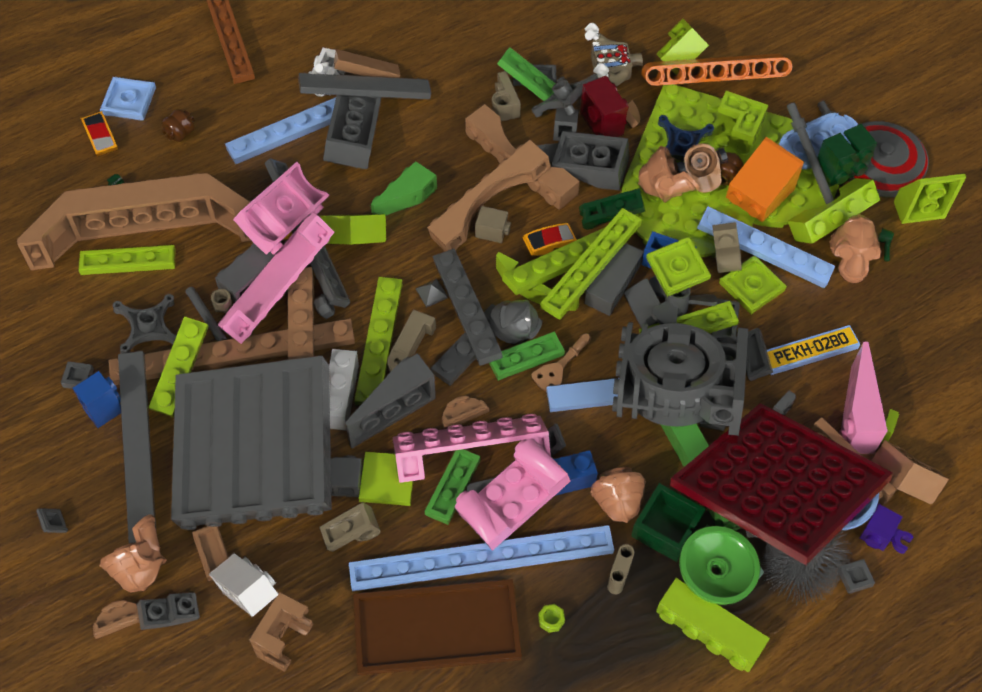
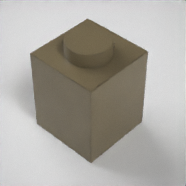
[475,206,511,243]

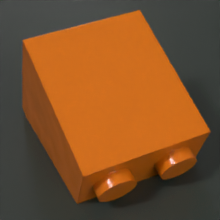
[726,137,804,223]

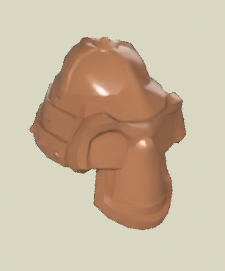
[638,146,700,203]
[829,213,881,283]
[590,467,646,523]
[99,514,167,593]

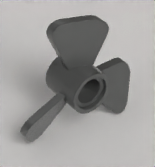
[649,276,718,324]

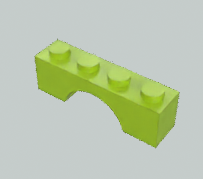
[788,178,880,244]

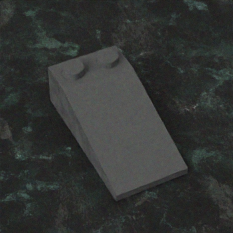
[323,95,381,169]
[345,353,435,449]

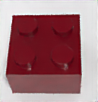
[580,76,629,137]

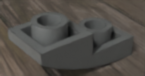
[137,593,200,630]

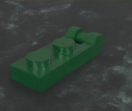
[579,188,646,230]

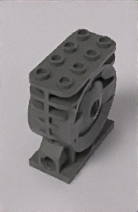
[612,322,748,436]

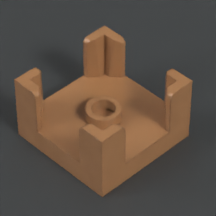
[250,592,313,672]

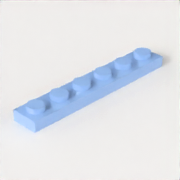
[225,97,336,164]
[697,206,835,288]

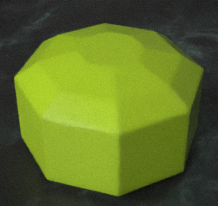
[538,604,565,633]

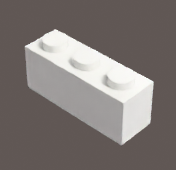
[329,349,359,430]
[209,554,278,617]

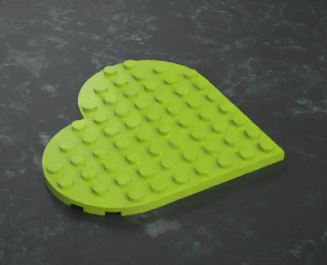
[622,84,839,258]

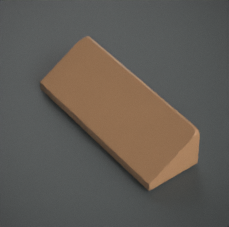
[334,49,400,78]

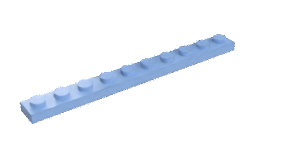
[349,525,614,591]

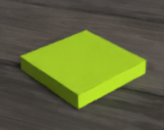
[646,236,711,297]
[719,256,787,314]
[359,452,413,506]

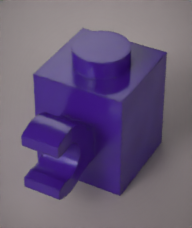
[860,504,913,554]

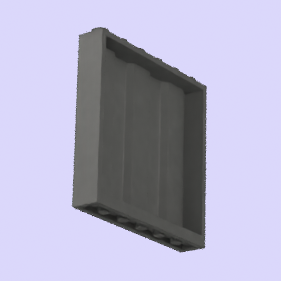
[171,356,332,530]

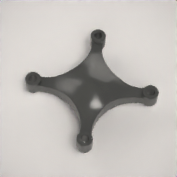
[531,74,598,117]
[113,294,176,354]

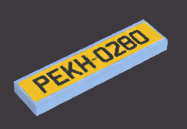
[767,325,860,375]

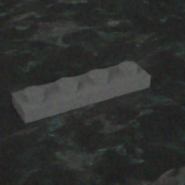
[431,304,497,386]

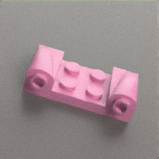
[233,162,329,255]
[455,438,570,551]

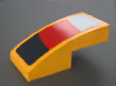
[81,111,118,156]
[523,223,577,256]

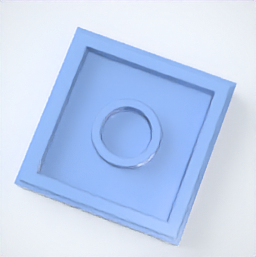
[100,77,156,121]

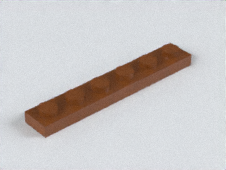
[206,0,255,84]

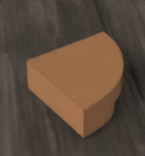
[626,100,640,128]

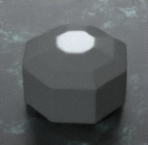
[314,294,335,319]

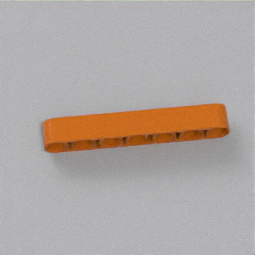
[641,54,792,86]

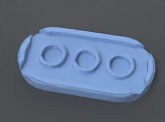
[779,113,858,169]

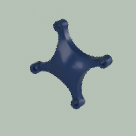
[658,115,714,161]

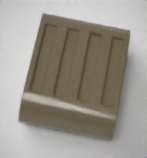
[607,544,634,594]

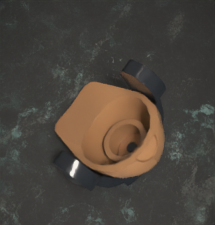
[676,143,728,193]

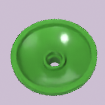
[679,526,760,605]

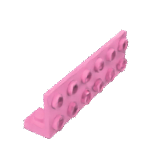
[218,212,334,344]
[393,414,551,483]

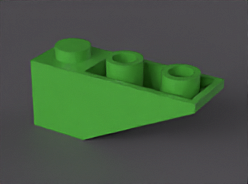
[371,161,437,216]

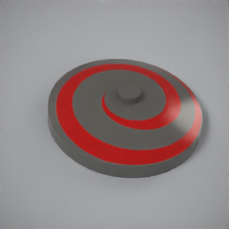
[848,121,929,197]

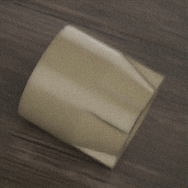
[211,289,233,314]

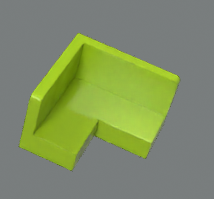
[657,19,709,75]
[717,91,768,153]
[320,214,386,244]

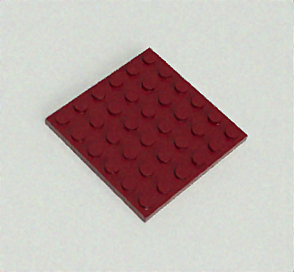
[670,403,893,565]

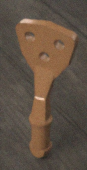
[531,333,591,391]

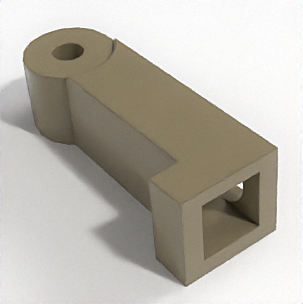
[387,309,436,373]

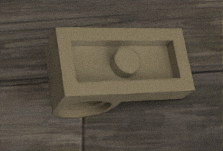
[492,71,521,121]
[712,222,742,273]
[320,502,381,552]

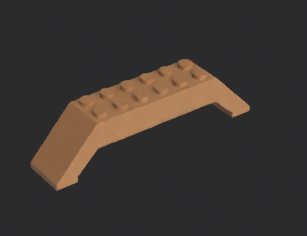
[17,173,251,270]

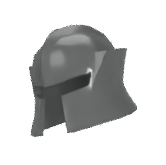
[490,300,542,344]

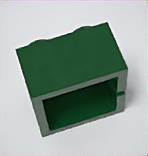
[817,124,877,187]
[631,483,706,562]

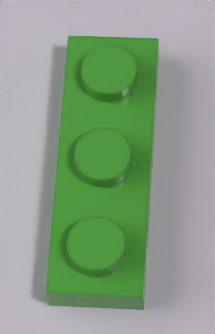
[497,47,556,101]
[489,331,565,380]
[425,449,481,525]

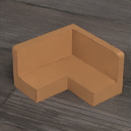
[871,440,949,504]

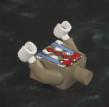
[585,23,643,86]

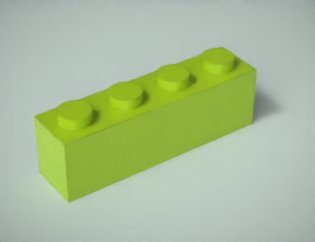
[656,578,770,673]

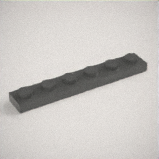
[433,248,503,366]

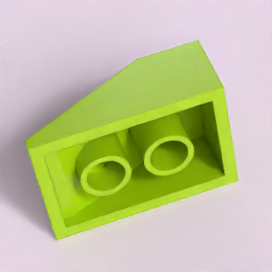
[894,174,966,224]

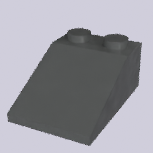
[552,131,630,191]

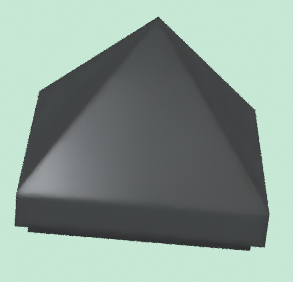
[416,279,447,308]
[548,424,566,457]
[36,508,68,533]

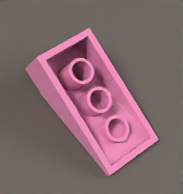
[839,342,887,454]

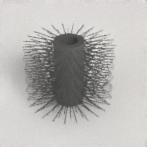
[761,532,851,605]

